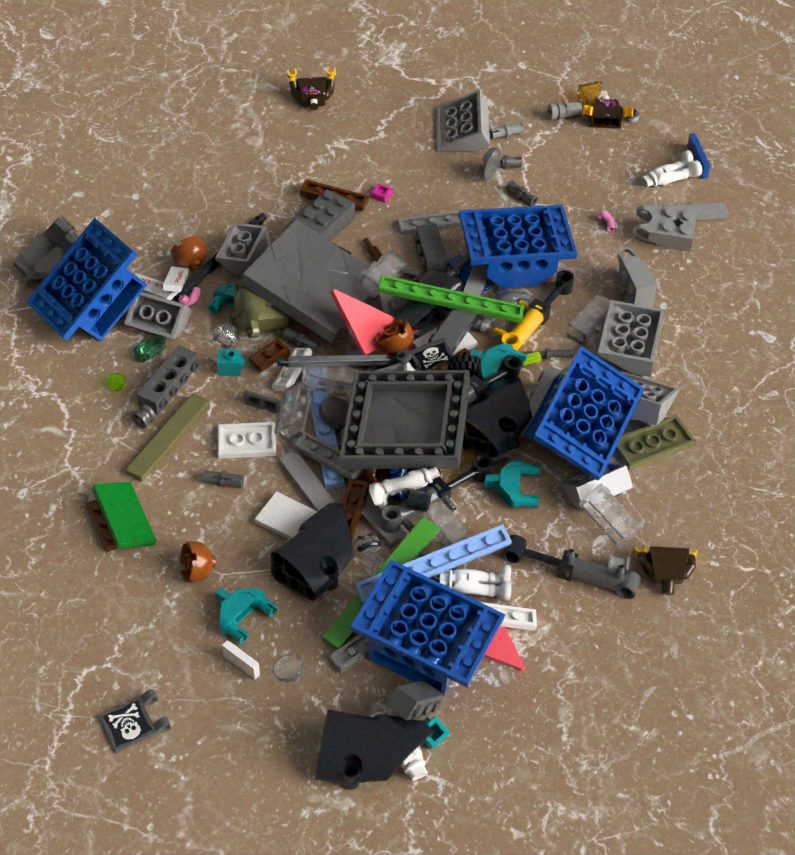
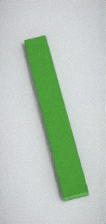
[378,275,524,323]
[322,517,440,649]

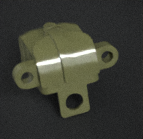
[229,280,290,338]

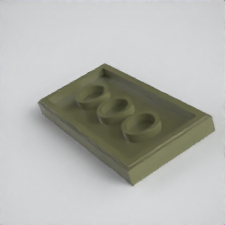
[615,415,696,470]

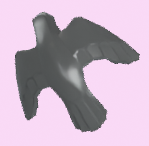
[493,288,530,316]

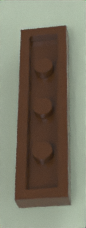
[300,179,369,212]

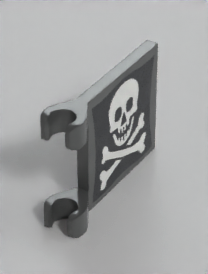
[397,337,454,371]
[100,689,171,753]

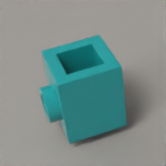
[217,349,245,376]
[422,716,450,749]

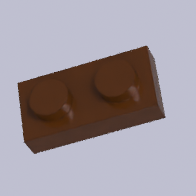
[249,339,289,372]

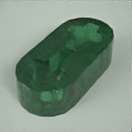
[134,335,166,363]

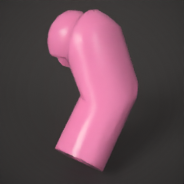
[597,210,615,233]
[179,287,201,306]

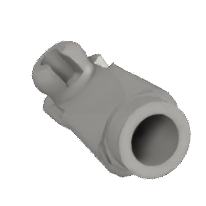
[474,315,496,332]

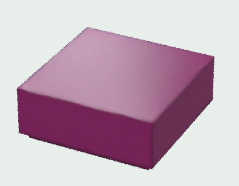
[370,183,393,203]

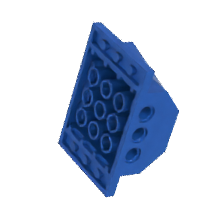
[459,204,578,288]
[26,218,147,341]
[523,346,645,481]
[350,560,506,696]

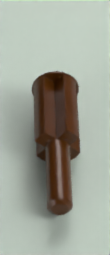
[363,237,385,264]

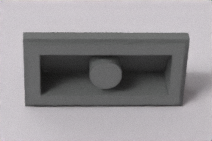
[244,390,285,414]

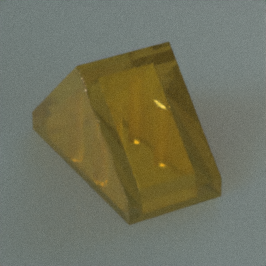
[577,81,602,107]

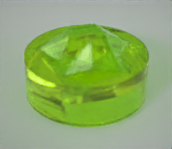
[107,373,126,391]

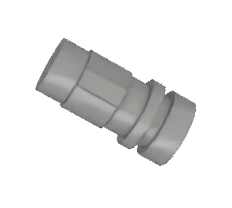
[547,102,583,120]

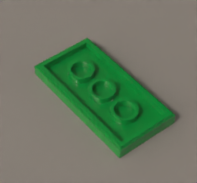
[92,482,157,549]

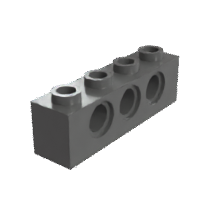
[137,345,199,415]

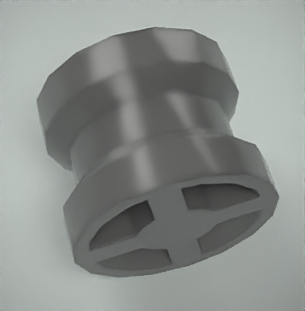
[132,404,156,429]

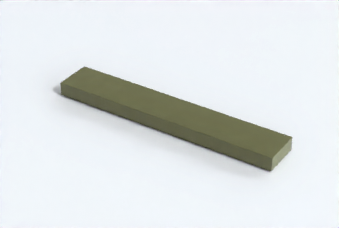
[126,393,209,482]

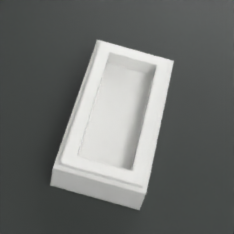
[222,641,260,680]

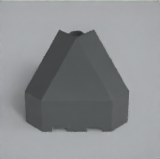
[13,215,79,280]

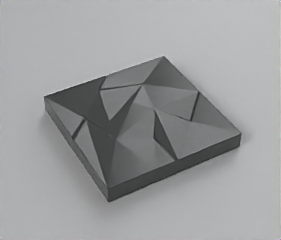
[239,219,381,343]
[339,370,470,469]

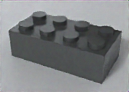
[286,190,355,241]

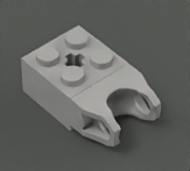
[632,204,698,251]
[614,246,657,307]

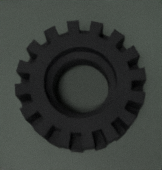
[447,354,482,377]

